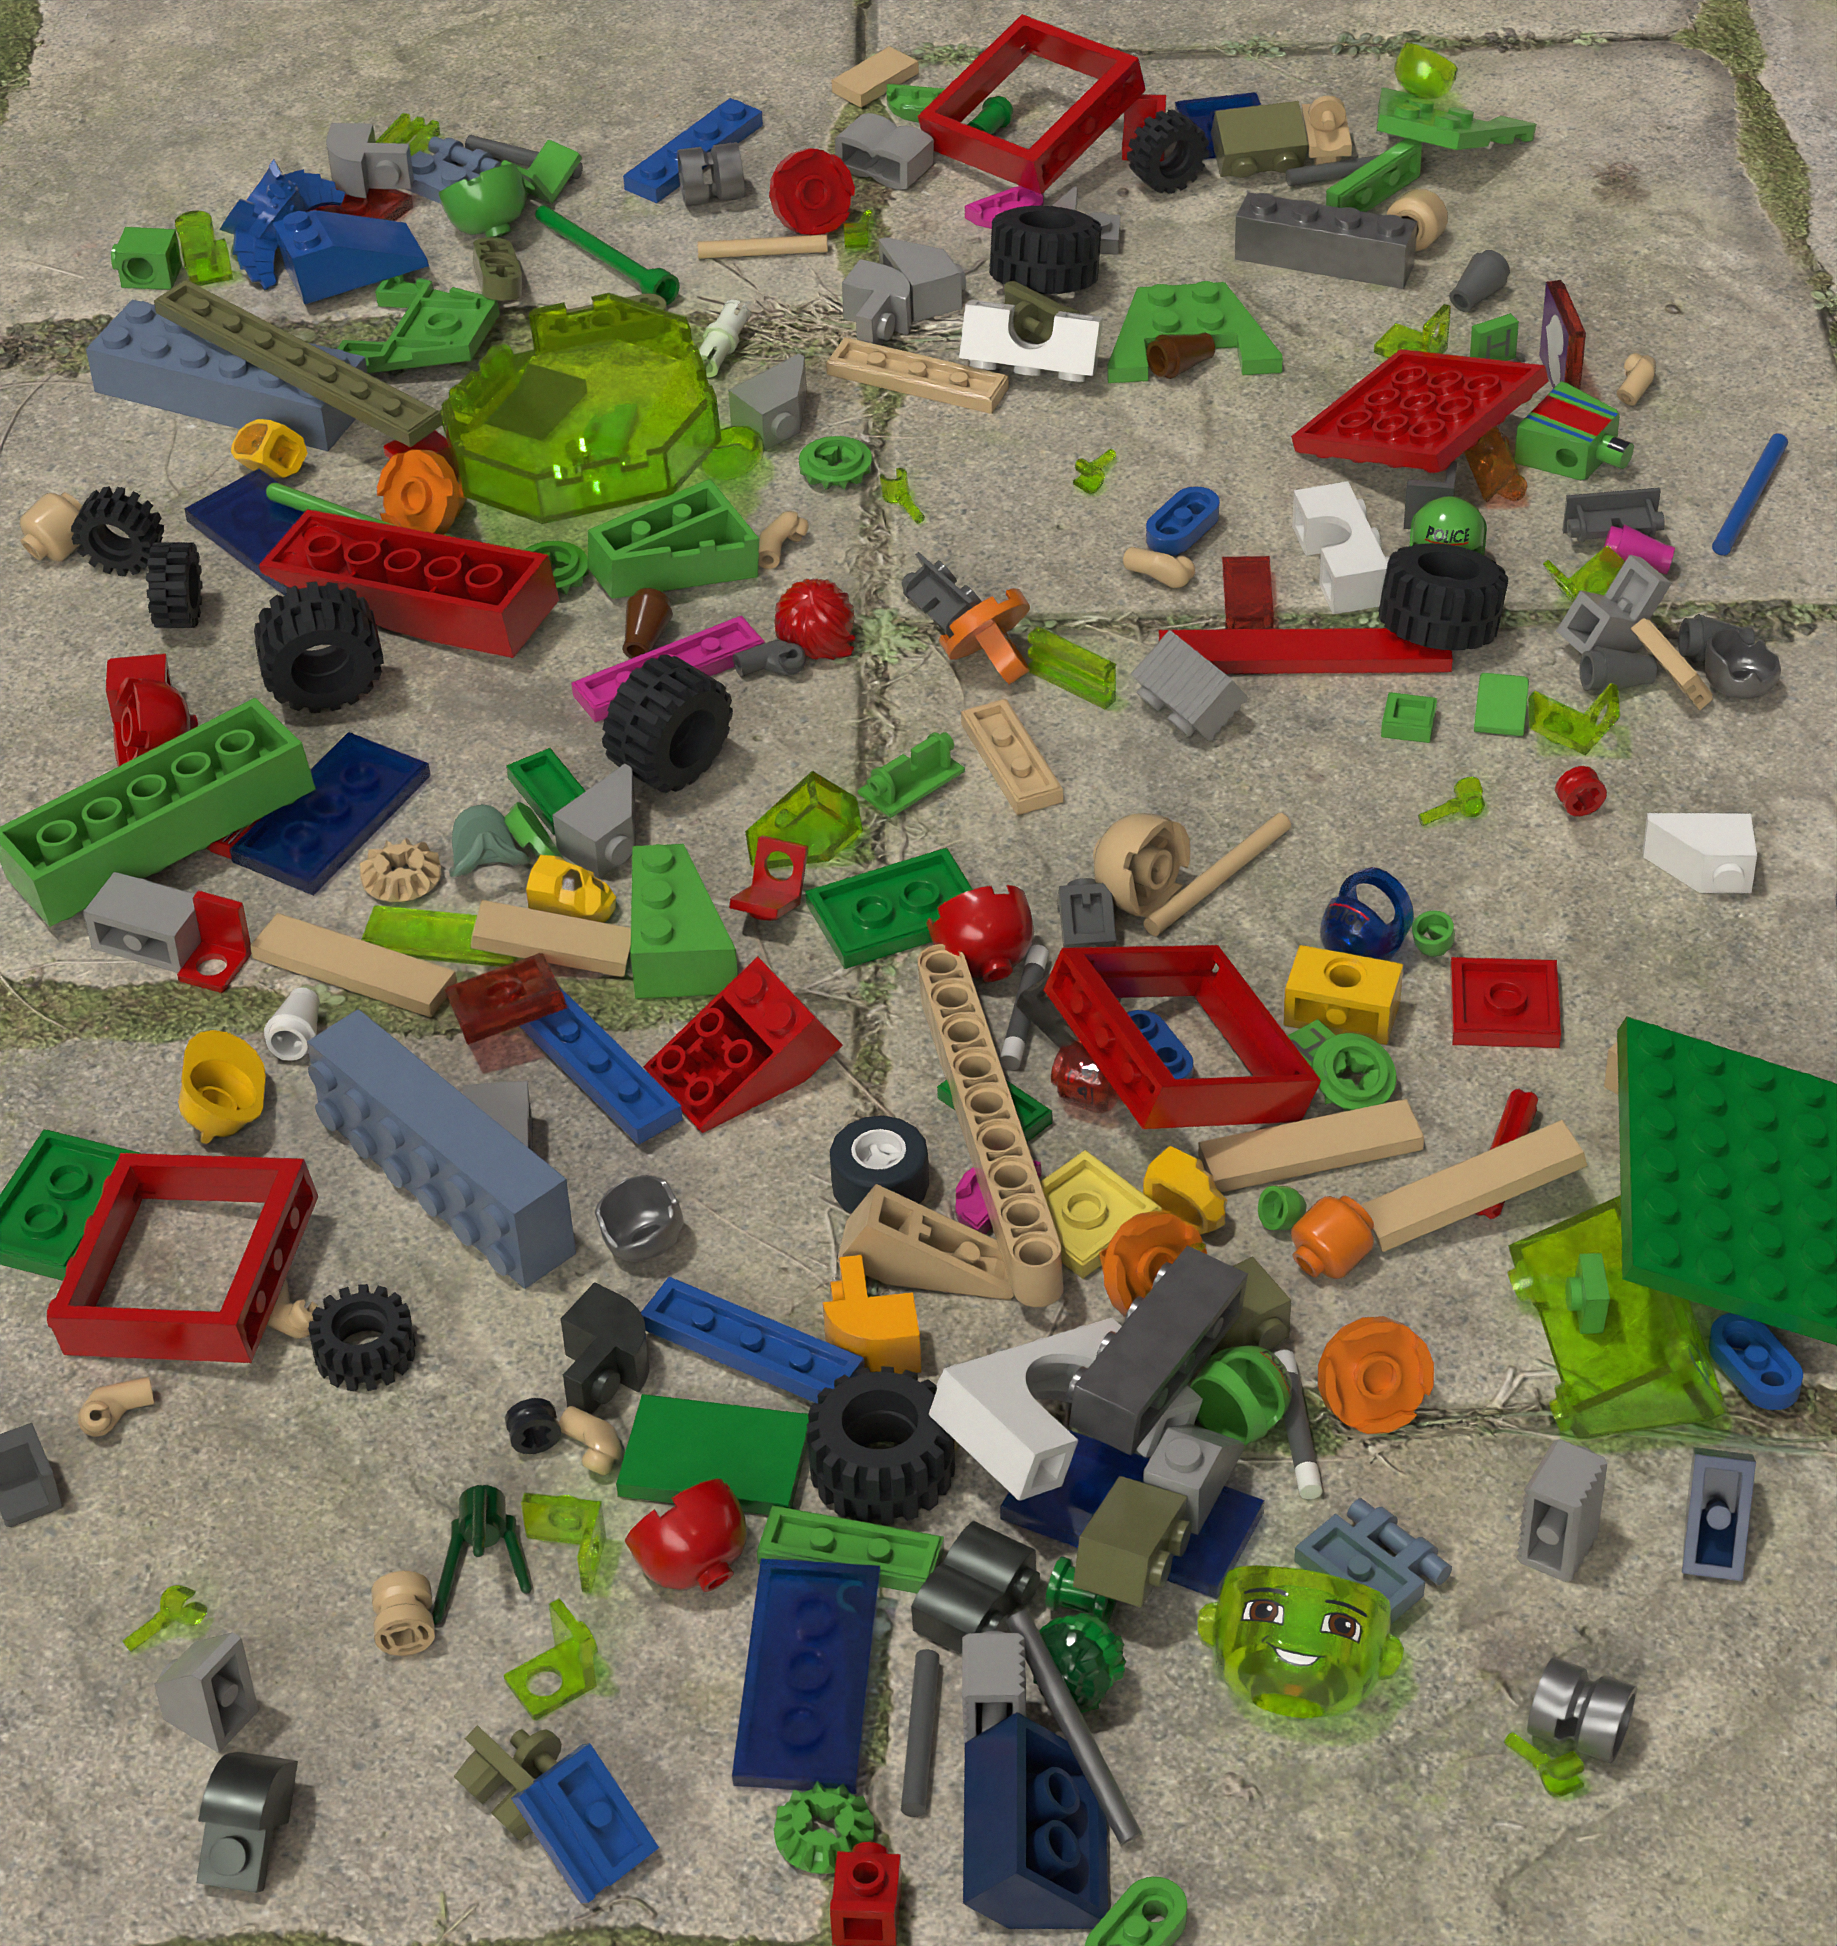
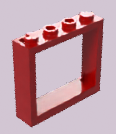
[917,14,1146,195]
[1043,945,1321,1129]
[47,1153,319,1363]

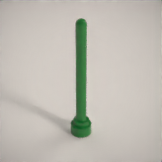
[535,206,680,306]

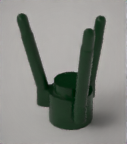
[432,1485,532,1625]

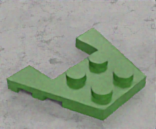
[1376,87,1537,150]
[337,274,500,373]
[1107,281,1283,384]

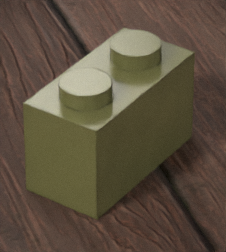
[1211,101,1308,178]
[1073,1476,1192,1608]

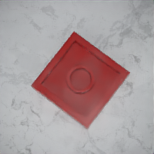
[1450,957,1561,1048]

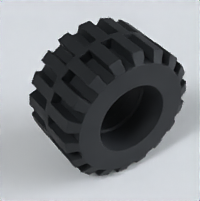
[989,206,1102,294]
[1378,543,1508,650]
[254,582,384,713]
[602,654,733,793]
[807,1366,956,1525]

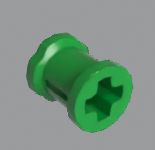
[1045,1557,1117,1623]

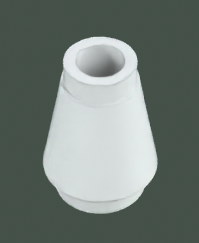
[264,988,320,1061]

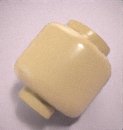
[1386,189,1448,252]
[20,492,82,561]

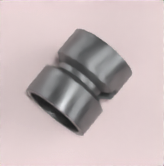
[677,142,745,206]
[1527,1657,1637,1764]

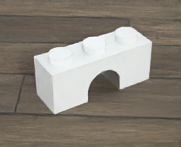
[959,299,1103,382]
[1292,481,1389,614]

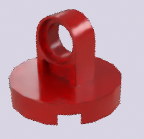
[769,148,855,235]

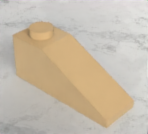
[837,1184,1014,1300]

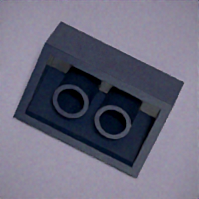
[963,1712,1108,1929]

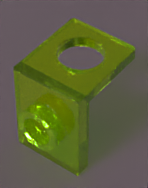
[1374,304,1451,358]
[1543,545,1625,603]
[1528,683,1620,756]
[521,1493,606,1593]
[504,1598,598,1721]

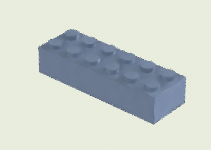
[86,299,368,452]
[307,1009,576,1289]

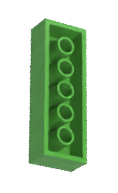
[0,698,316,927]

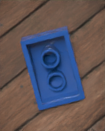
[273,210,429,304]

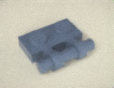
[405,136,502,204]
[1294,1498,1452,1631]

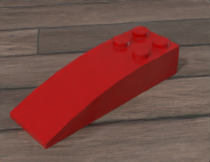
[258,509,559,658]

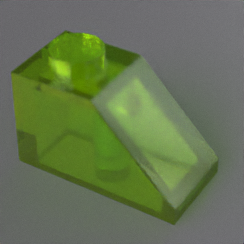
[745,771,863,869]

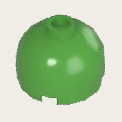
[438,163,527,238]

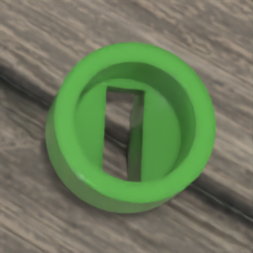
[1412,911,1455,957]
[1258,1186,1307,1230]

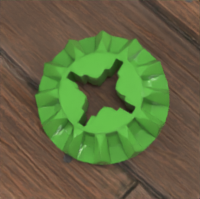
[798,436,872,490]
[524,541,589,595]
[1310,1033,1397,1112]
[773,1781,874,1874]

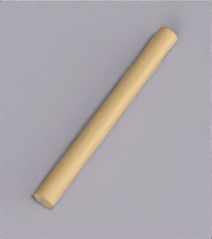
[1144,813,1291,936]

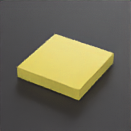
[1040,1150,1162,1279]

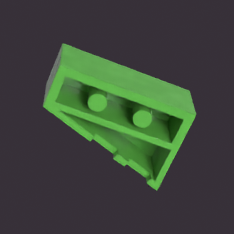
[588,478,760,599]
[630,844,738,999]

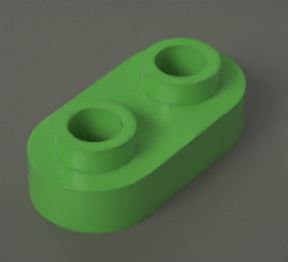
[1085,1876,1187,1946]

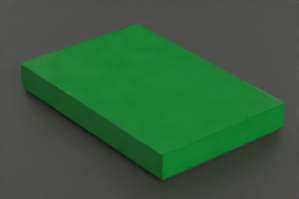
[805,847,973,969]
[0,1129,141,1281]
[616,1394,809,1515]

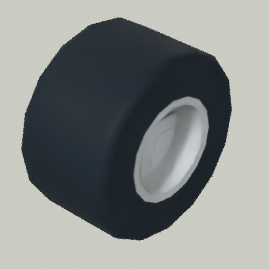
[829,1115,929,1213]

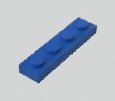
[623,98,763,203]
[516,987,683,1145]
[641,1277,864,1404]

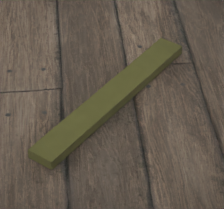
[154,280,443,447]

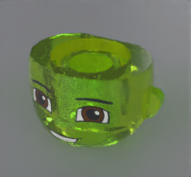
[1197,1565,1404,1718]

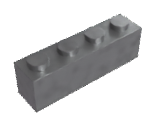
[1235,192,1417,289]
[1067,1245,1248,1455]

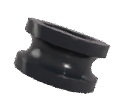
[505,1398,561,1454]

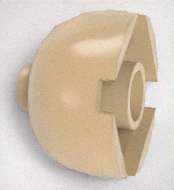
[1093,813,1190,918]

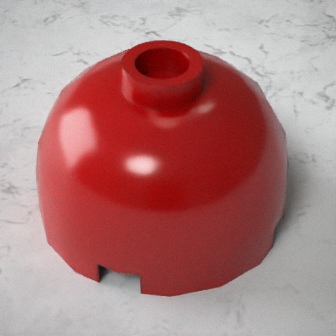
[113,678,198,767]
[927,885,1035,982]
[625,1478,747,1592]

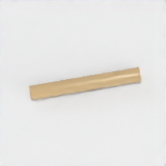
[698,235,828,259]

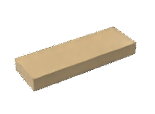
[961,699,1063,816]
[471,900,631,977]

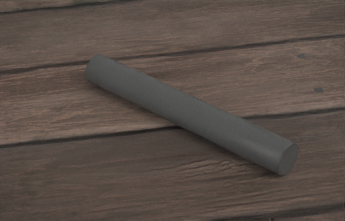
[465,135,583,179]
[1286,154,1381,186]
[901,1649,940,1817]

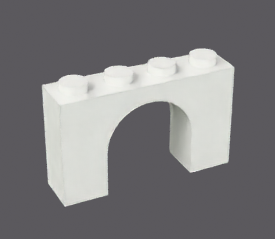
[929,1318,1203,1501]

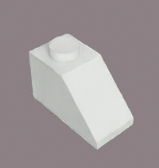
[1643,813,1757,893]

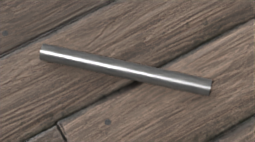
[1006,1609,1142,1845]

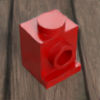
[830,1842,902,1946]

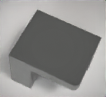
[1403,461,1457,529]
[0,1423,63,1527]

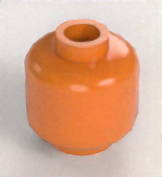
[1291,1196,1374,1279]

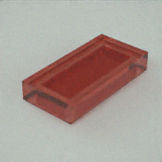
[1222,556,1274,629]

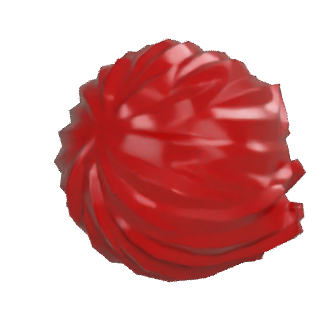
[774,578,855,660]

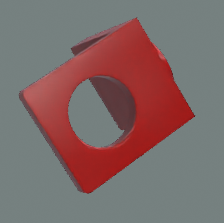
[729,835,808,921]
[177,891,252,993]

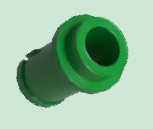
[967,96,1013,135]

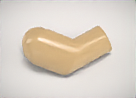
[1616,353,1656,406]
[758,511,809,569]
[1123,547,1195,588]
[267,1279,318,1339]
[78,1376,155,1437]
[559,1406,622,1476]

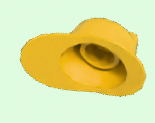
[178,1030,266,1144]

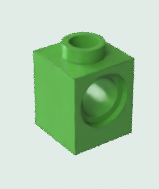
[111,227,182,290]

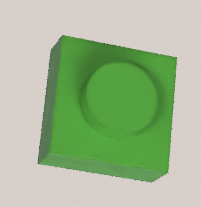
[1565,1253,1610,1334]

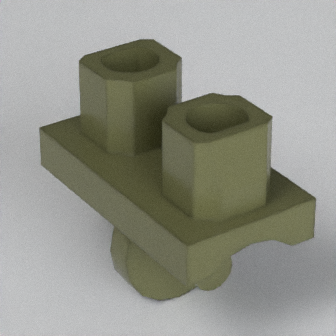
[1004,281,1080,344]
[454,1725,562,1841]

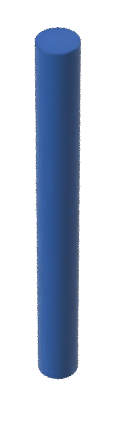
[1712,433,1788,555]

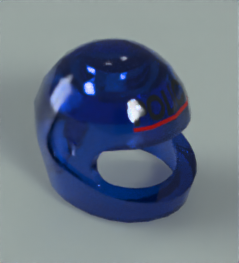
[1320,867,1414,961]

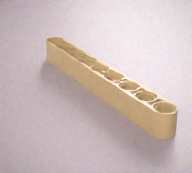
[918,944,1063,1307]

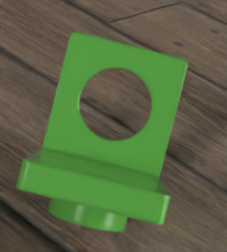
[501,140,582,204]

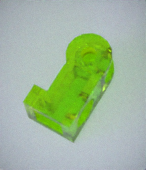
[175,210,233,286]

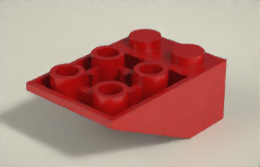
[643,956,843,1133]

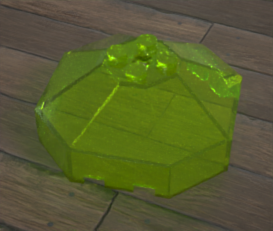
[440,293,722,524]

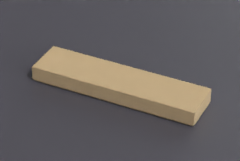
[826,337,1009,414]
[250,913,457,1018]
[1198,1099,1424,1192]
[1361,1120,1587,1252]

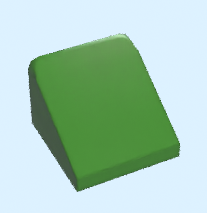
[1474,673,1529,736]

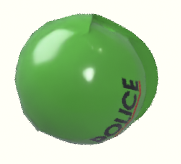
[1409,496,1487,555]
[1190,1346,1292,1446]

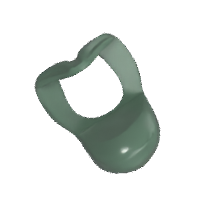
[449,804,530,878]

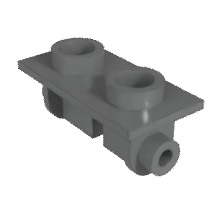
[1562,487,1665,542]
[902,552,982,637]

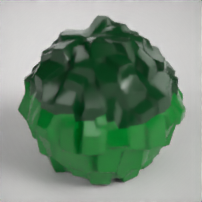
[1032,1613,1126,1714]

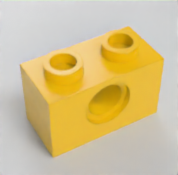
[1283,945,1403,1045]

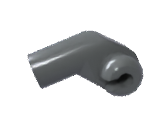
[733,640,806,677]

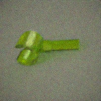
[843,209,873,249]
[1073,449,1116,494]
[880,468,925,524]
[1418,777,1485,826]
[122,1585,207,1652]
[1504,1732,1584,1797]

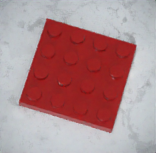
[1291,349,1549,473]

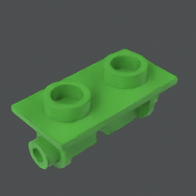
[857,732,965,818]

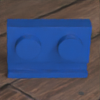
[511,1743,659,1903]

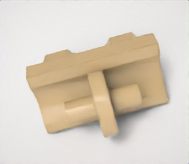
[1301,95,1352,165]

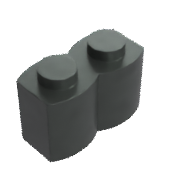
[911,1521,1040,1654]

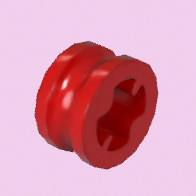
[1555,766,1607,817]

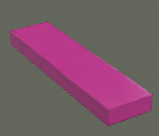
[571,615,765,722]

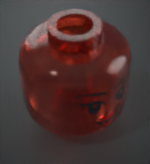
[1051,1038,1123,1114]

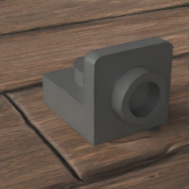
[1057,878,1116,948]

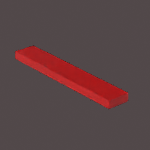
[1159,628,1453,674]

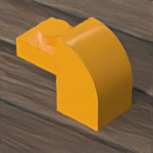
[822,1255,921,1374]

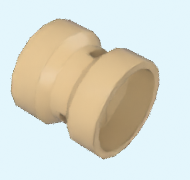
[371,1571,435,1656]

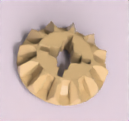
[360,838,442,902]

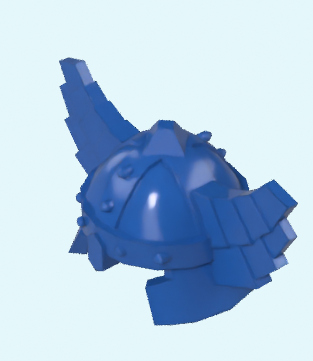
[219,159,346,291]

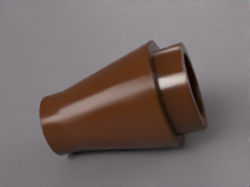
[1146,332,1215,379]
[622,588,673,659]

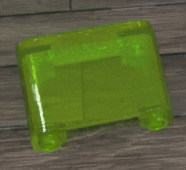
[1507,1195,1728,1439]

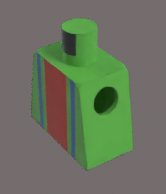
[1514,381,1634,481]

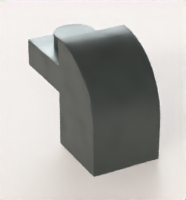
[560,1282,649,1415]
[196,1752,298,1893]

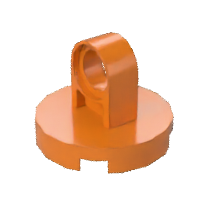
[377,450,469,535]
[939,588,1030,685]
[1099,1211,1207,1317]
[1318,1316,1434,1434]

